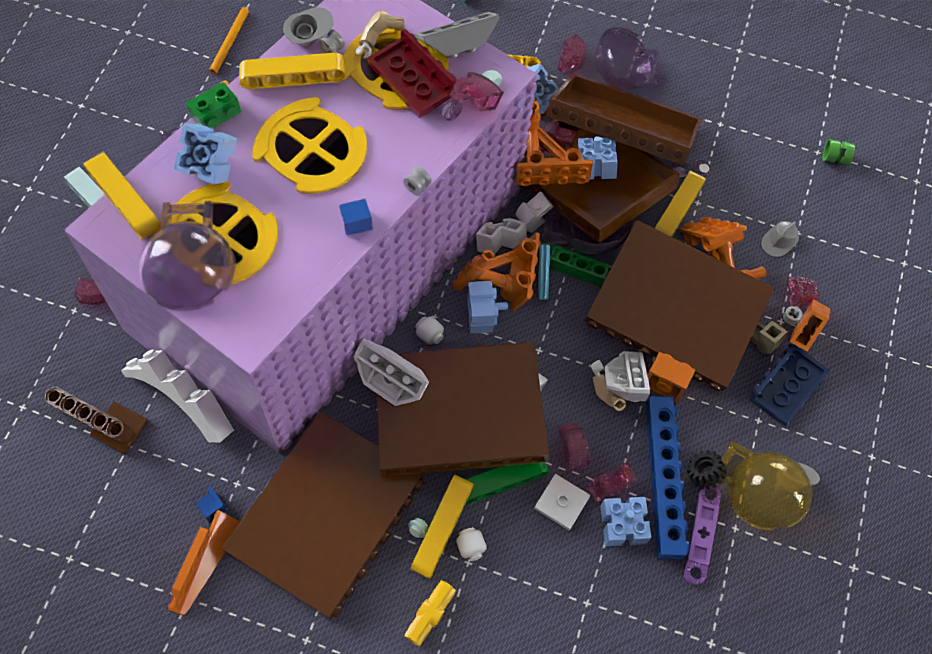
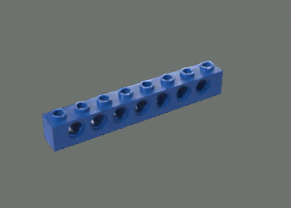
[646,396,689,560]

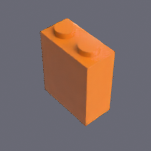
[790,299,830,352]

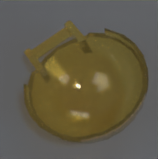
[710,441,813,531]

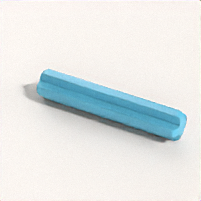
[538,244,550,300]

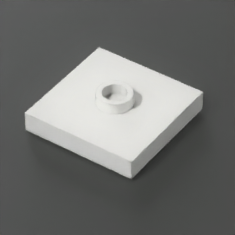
[534,474,591,531]

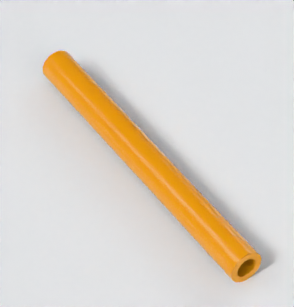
[209,7,249,75]

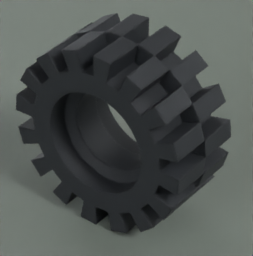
[686,450,727,489]

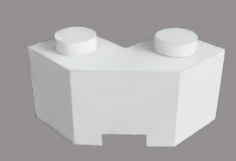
[476,218,527,255]

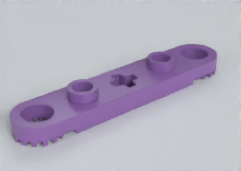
[684,485,721,585]

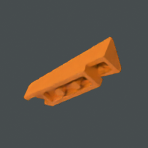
[168,510,240,615]

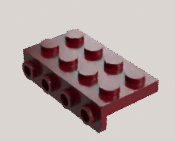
[367,29,458,118]

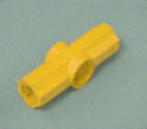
[404,580,456,647]

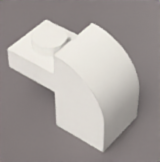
[516,191,553,233]

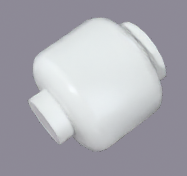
[415,317,444,345]
[456,528,487,561]

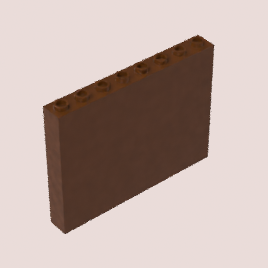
[545,73,702,165]
[523,119,680,243]
[584,220,774,391]
[377,341,549,477]
[222,412,424,621]

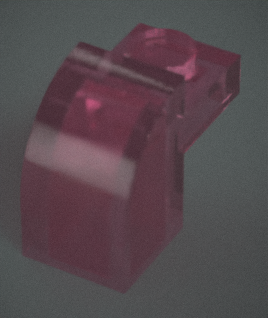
[558,34,587,73]
[449,72,504,111]
[539,121,577,155]
[786,277,820,307]
[74,278,106,305]
[558,424,590,469]
[587,462,638,503]

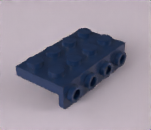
[750,344,830,427]

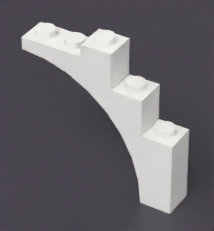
[121,350,234,443]

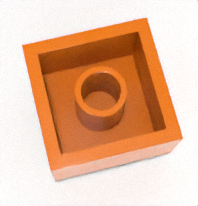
[647,352,695,403]

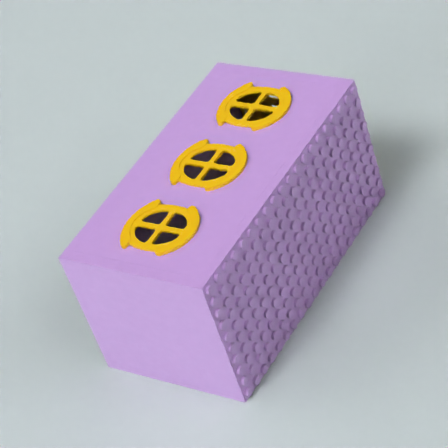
[64,0,537,454]

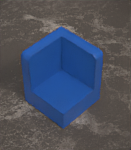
[339,198,373,235]
[196,486,227,523]

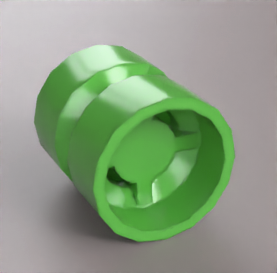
[823,139,855,166]

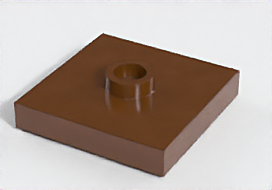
[89,401,149,455]

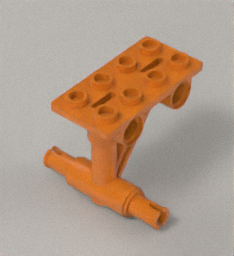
[516,101,593,186]
[679,217,767,279]
[453,232,541,312]

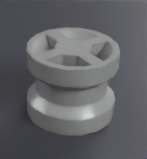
[318,30,345,53]
[403,166,432,195]

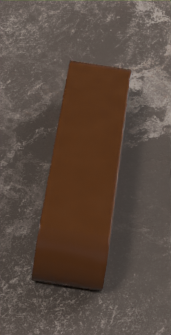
[44,387,133,444]

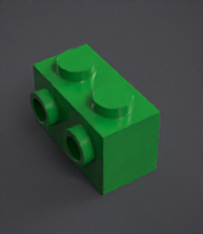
[186,81,242,129]

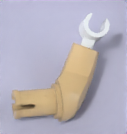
[356,11,405,59]
[591,360,626,411]

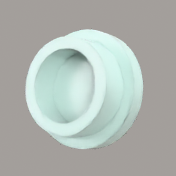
[481,70,502,91]
[408,518,429,538]

